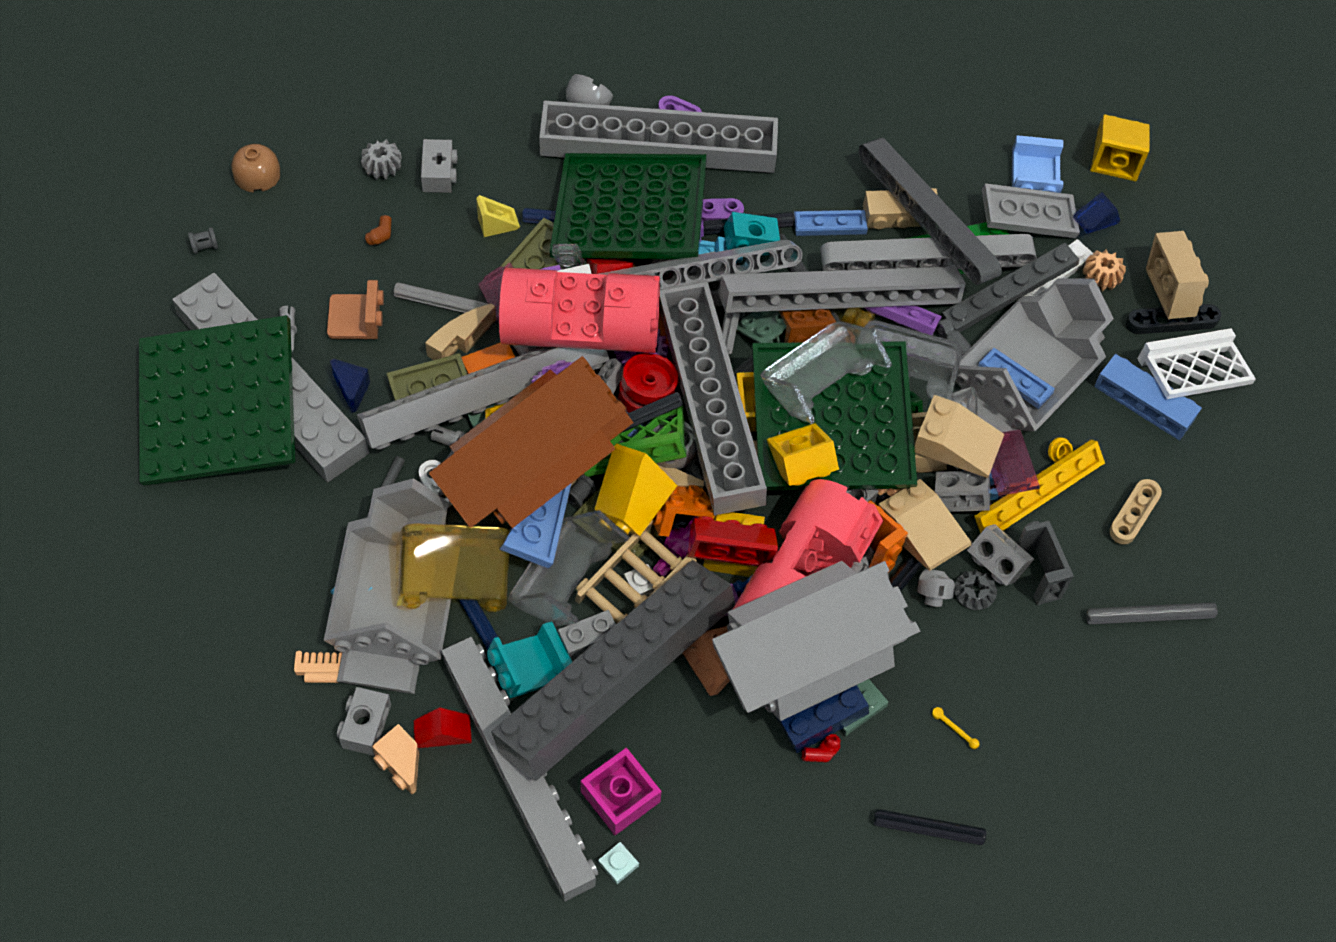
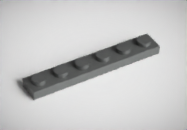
[942,243,1080,332]

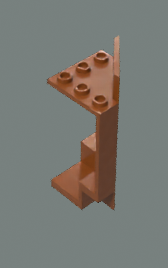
[429,356,634,528]

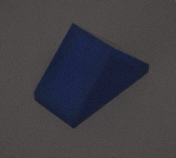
[1073,192,1121,234]
[330,359,370,413]

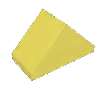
[476,195,520,237]

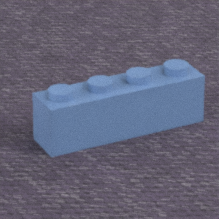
[1094,354,1202,441]

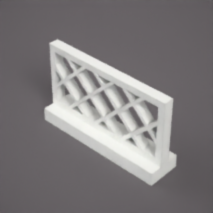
[1137,328,1256,399]

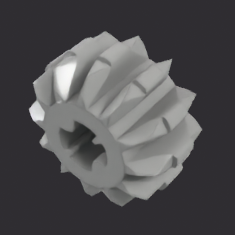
[361,139,402,180]

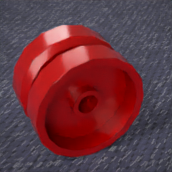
[618,353,678,413]

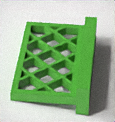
[584,406,687,477]

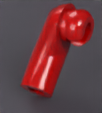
[802,734,841,763]

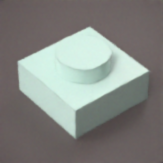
[598,842,639,885]

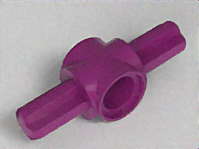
[653,516,700,577]

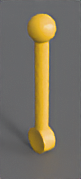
[932,707,980,749]

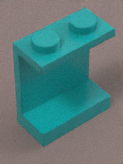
[487,622,572,698]

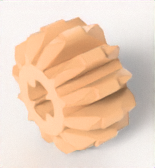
[1083,249,1126,291]

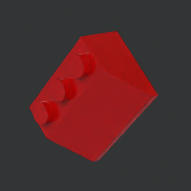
[688,516,778,566]

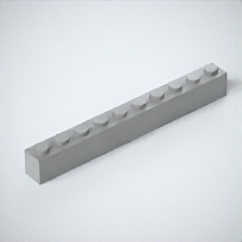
[719,267,966,313]
[357,347,609,449]
[441,637,598,902]

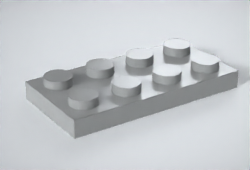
[982,183,1080,238]

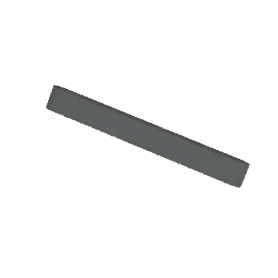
[858,137,1001,285]

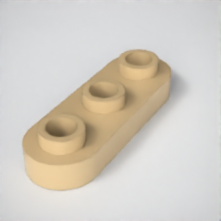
[1109,479,1162,544]

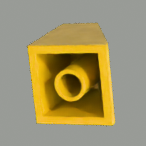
[1091,114,1149,181]
[595,444,677,536]

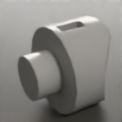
[917,569,955,607]

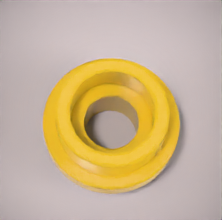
[1048,437,1073,462]

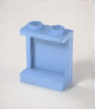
[1012,135,1063,193]

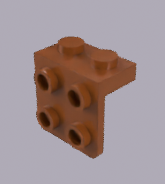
[779,309,837,343]

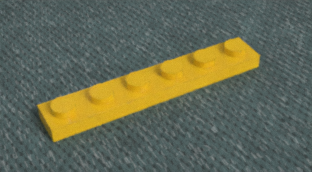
[974,440,1105,533]

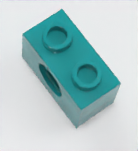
[724,212,780,255]

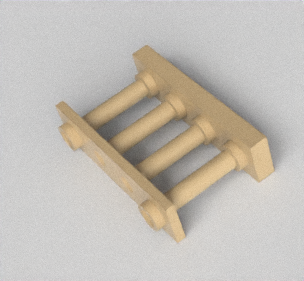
[575,521,697,624]

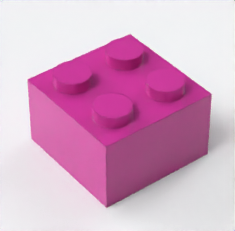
[581,748,661,835]

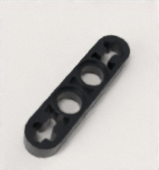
[1126,304,1222,334]

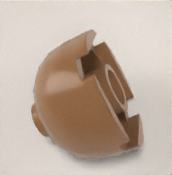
[231,144,280,192]

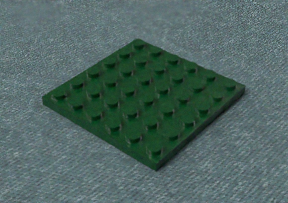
[550,153,707,259]
[139,315,295,486]
[752,341,917,490]

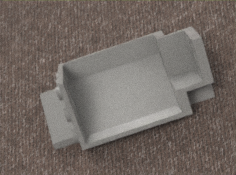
[949,278,1114,447]
[324,478,461,694]
[712,561,921,721]

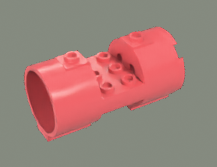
[499,267,660,353]
[732,479,883,610]

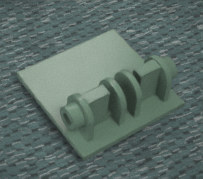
[736,311,787,343]

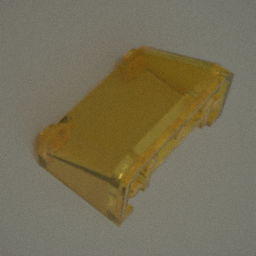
[396,524,509,612]

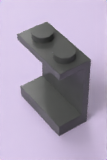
[1017,521,1074,605]

